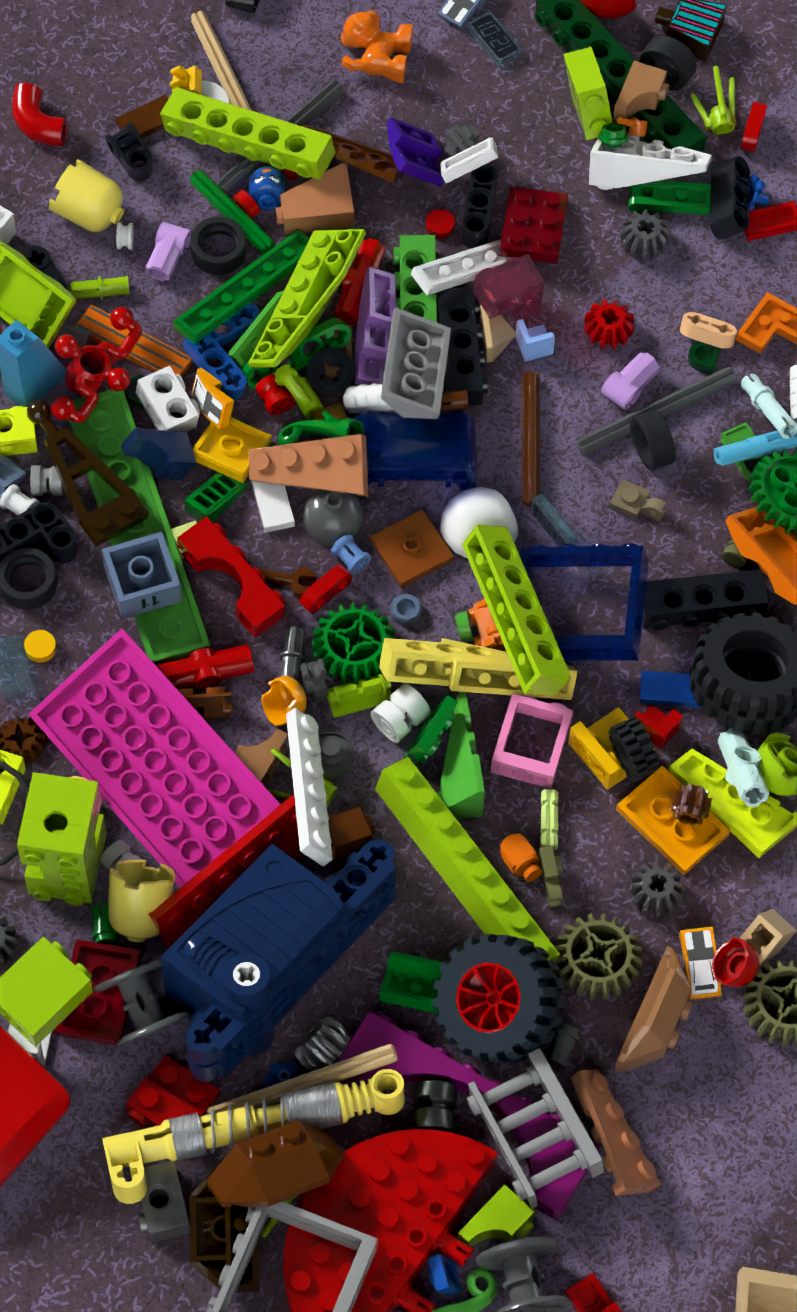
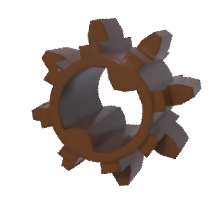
[671,784,712,826]

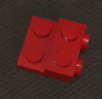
[126,1055,220,1127]

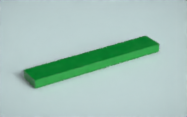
[173,229,310,345]

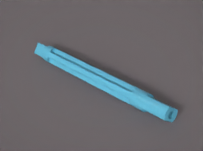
[713,430,797,466]

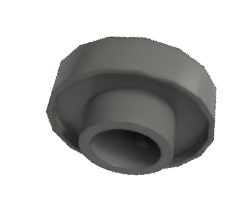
[319,732,354,778]

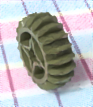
[555,913,642,1001]
[743,959,797,1047]

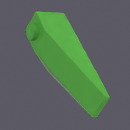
[436,691,485,819]

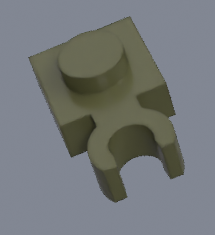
[538,846,563,908]

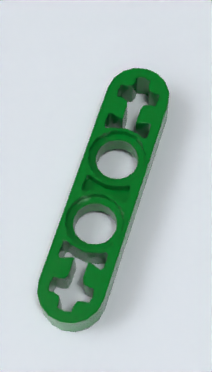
[242,318,352,390]

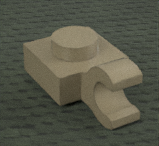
[609,479,666,522]

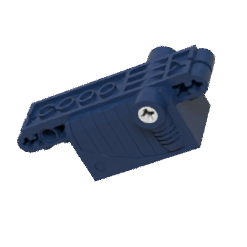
[161,839,396,1082]

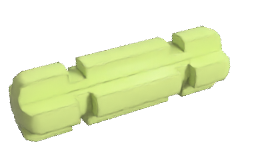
[540,789,558,851]

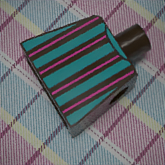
[655,0,727,62]

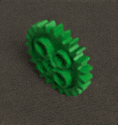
[748,449,797,536]

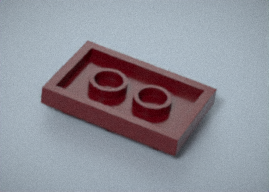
[499,186,568,264]
[55,939,141,1046]

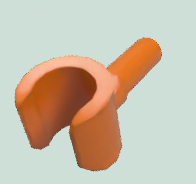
[617,117,648,137]

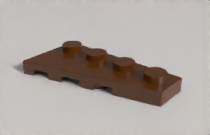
[302,124,405,183]

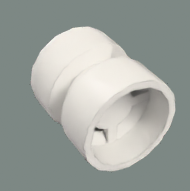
[371,683,431,743]

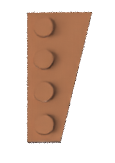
[248,434,368,497]
[570,1069,661,1196]

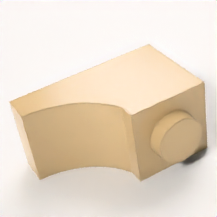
[739,909,797,971]

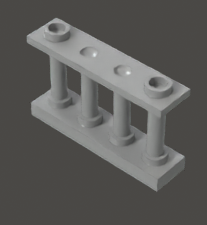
[466,1048,604,1209]

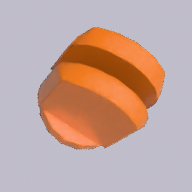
[500,833,542,882]

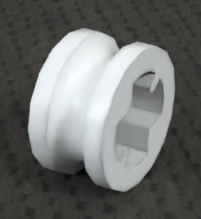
[116,222,134,250]

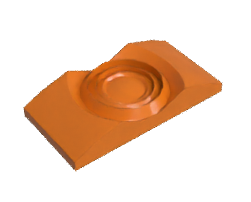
[725,506,797,605]

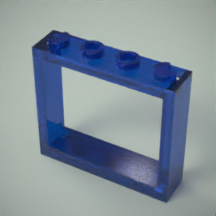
[520,543,649,661]

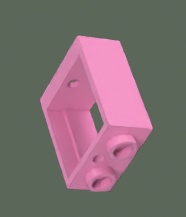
[491,694,574,789]

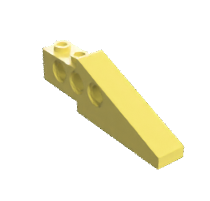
[379,638,578,700]

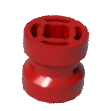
[255,374,295,416]

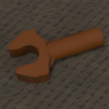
[259,566,316,598]

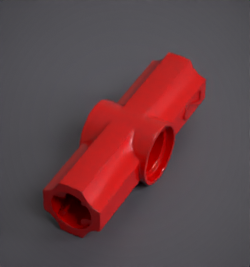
[334,238,386,326]
[156,644,254,689]

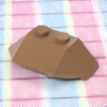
[615,946,694,1073]

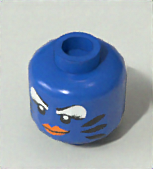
[249,166,287,210]

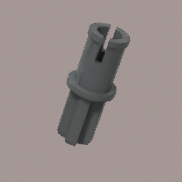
[280,626,305,681]

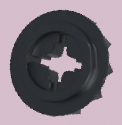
[307,348,355,397]

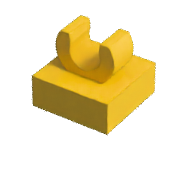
[170,65,202,95]

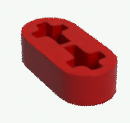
[740,101,768,153]
[299,564,353,614]

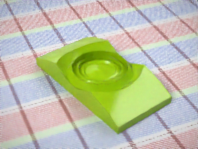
[0,241,77,349]

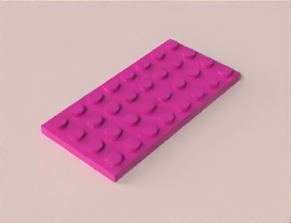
[29,628,281,888]

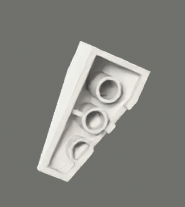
[589,134,712,190]

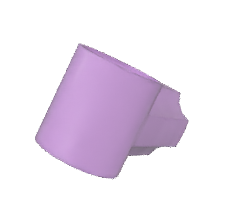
[146,222,192,282]
[601,352,660,411]

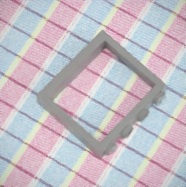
[206,1201,378,1312]

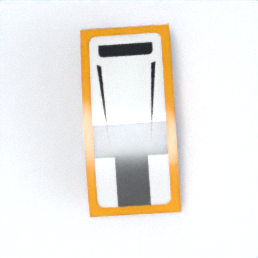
[192,367,234,429]
[679,926,722,1000]

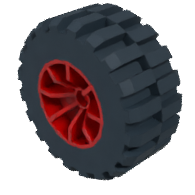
[432,934,566,1063]

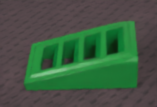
[184,472,248,523]

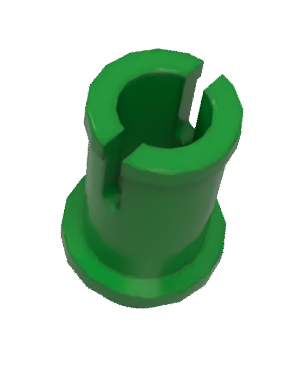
[91,903,118,945]

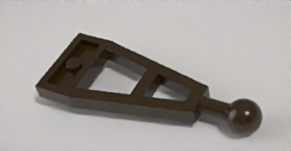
[27,400,149,547]

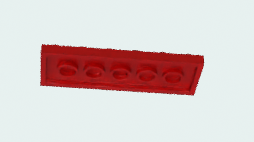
[149,794,305,950]

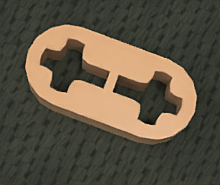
[680,312,737,348]

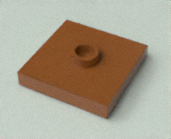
[369,509,454,589]

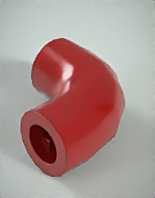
[12,83,67,147]

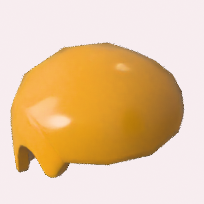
[261,675,307,727]

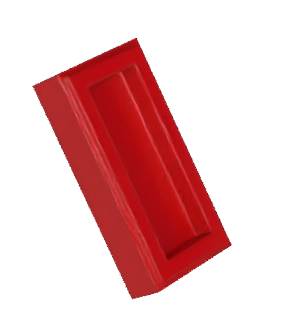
[743,201,797,242]

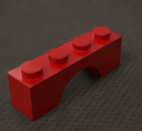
[177,516,285,638]

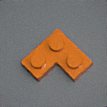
[735,292,797,354]

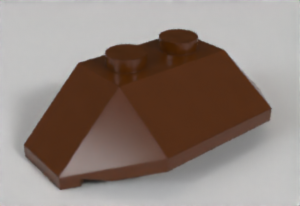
[207,1120,345,1207]

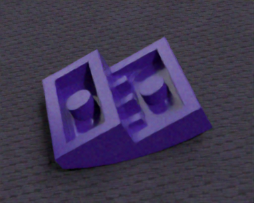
[387,117,445,187]

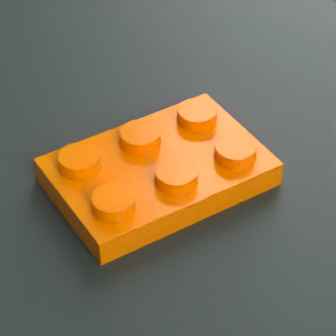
[616,765,730,876]

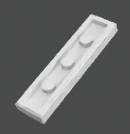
[411,239,521,296]

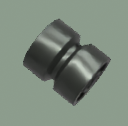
[412,1080,457,1133]

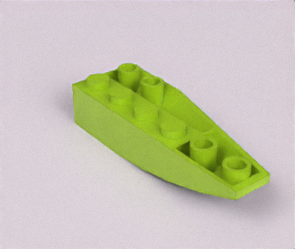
[248,229,366,368]

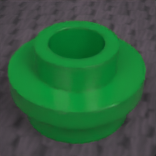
[599,123,628,148]

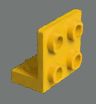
[568,708,655,790]

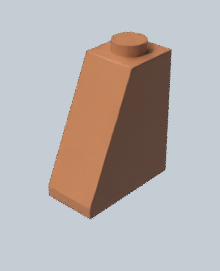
[275,163,354,235]

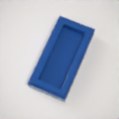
[639,671,703,708]

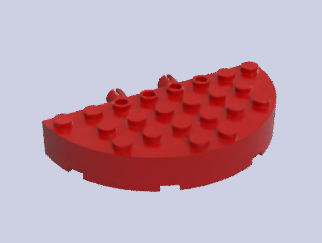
[283,1129,498,1312]

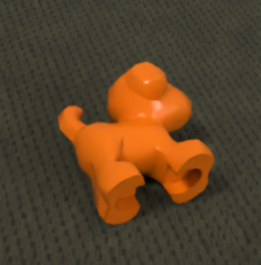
[341,10,413,84]

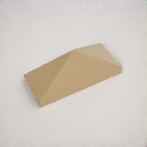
[479,296,516,363]

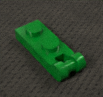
[628,180,711,215]

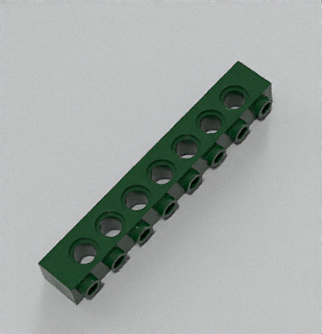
[535,0,706,152]

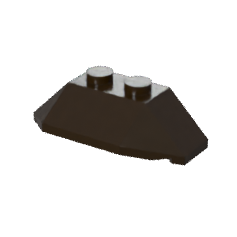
[189,1158,260,1293]

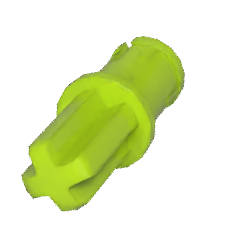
[70,276,130,300]

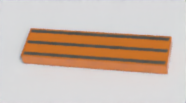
[75,305,192,377]

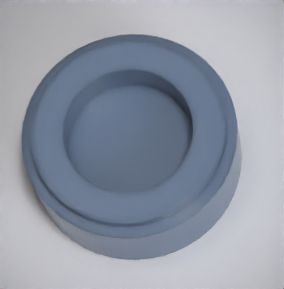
[390,594,422,626]

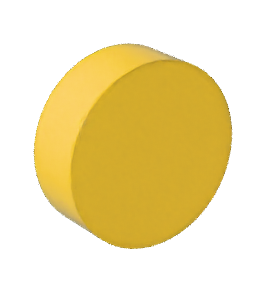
[24,630,56,663]

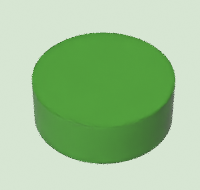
[455,611,475,643]

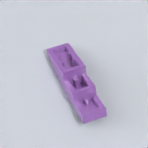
[354,267,396,385]

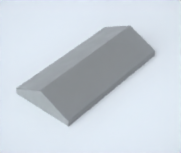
[381,307,451,419]

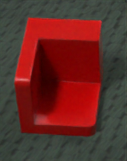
[633,705,684,750]

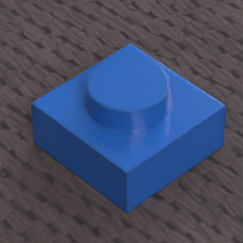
[428,1254,463,1295]

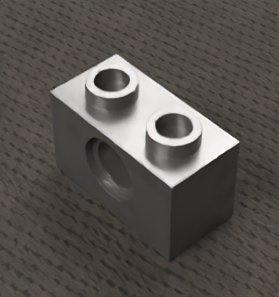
[137,1161,190,1243]

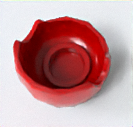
[712,937,760,988]

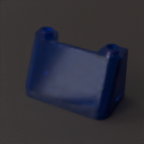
[354,410,477,492]

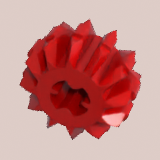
[584,299,634,350]

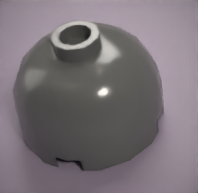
[303,489,365,547]

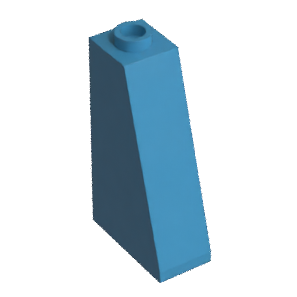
[0,320,66,407]

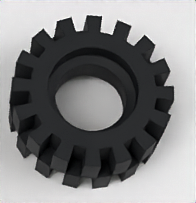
[609,717,659,780]

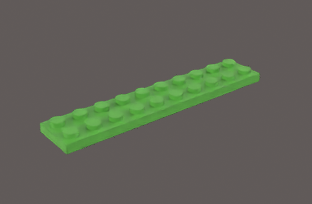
[68,389,210,665]

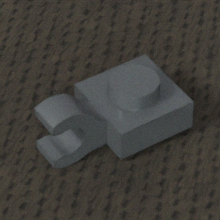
[300,659,327,704]

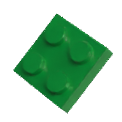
[402,695,458,765]

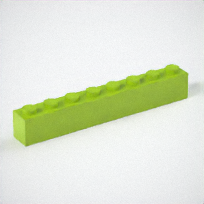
[375,757,560,962]

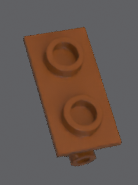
[178,687,233,719]

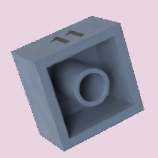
[102,532,182,619]

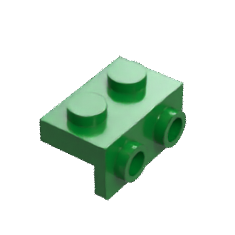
[379,951,443,1014]

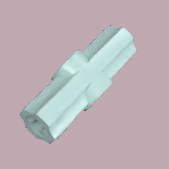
[718,727,769,807]

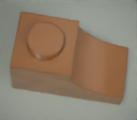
[613,61,670,124]
[234,729,289,787]

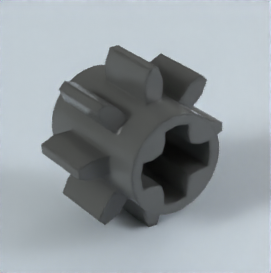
[445,124,480,157]

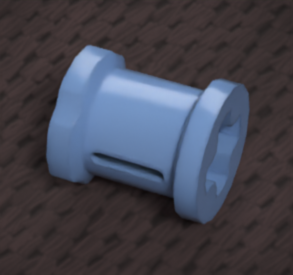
[331,534,371,575]

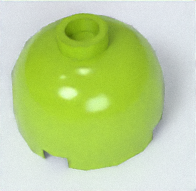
[758,732,797,797]

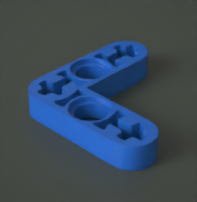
[183,303,260,400]

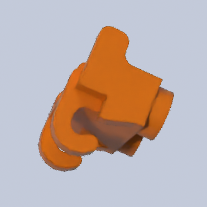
[468,599,507,652]

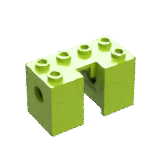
[17,772,107,906]

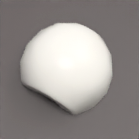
[440,487,518,558]

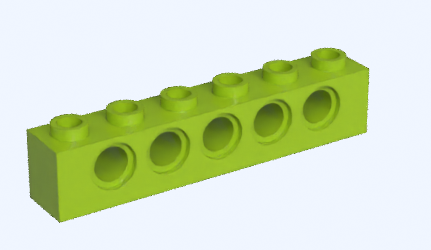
[160,87,335,180]
[462,525,571,696]

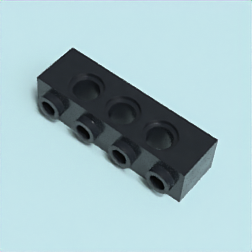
[436,287,488,405]
[637,570,769,631]

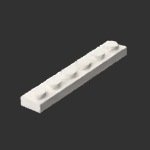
[286,708,333,866]

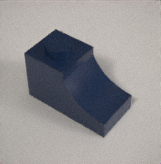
[121,428,196,481]

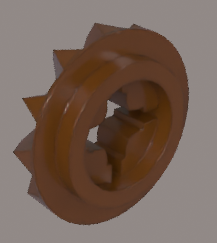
[0,716,46,764]

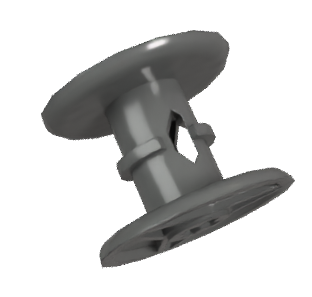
[92,959,192,1047]
[475,1236,574,1312]

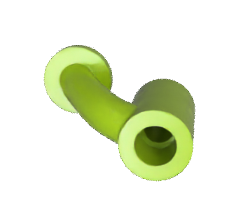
[275,365,324,418]

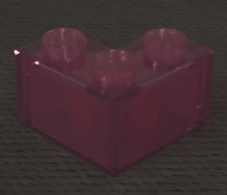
[473,254,545,324]

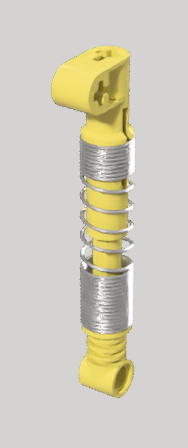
[102,1069,405,1204]

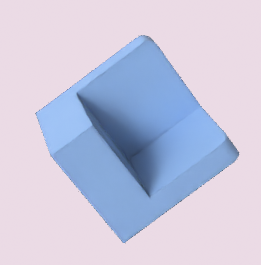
[515,319,555,362]

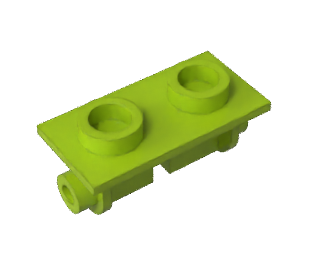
[327,674,392,718]

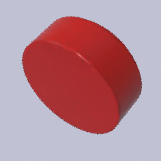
[233,190,260,219]
[425,209,455,239]

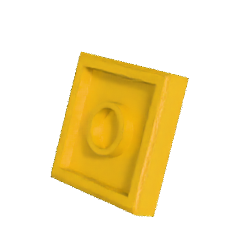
[192,417,272,483]

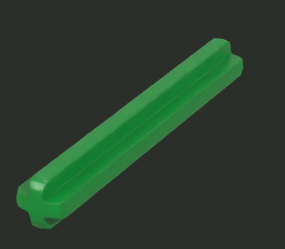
[190,170,274,254]

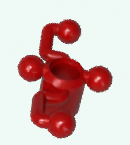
[51,307,142,423]

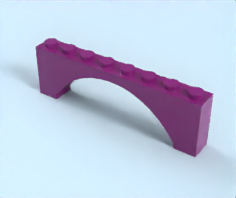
[337,1012,601,1221]

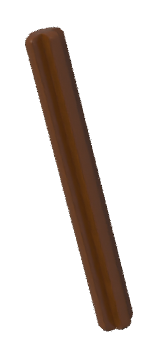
[522,371,540,507]

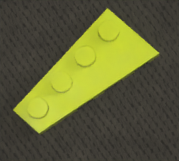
[668,749,797,858]

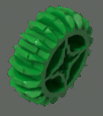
[312,602,396,684]

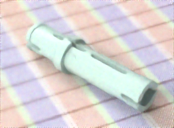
[741,374,797,439]

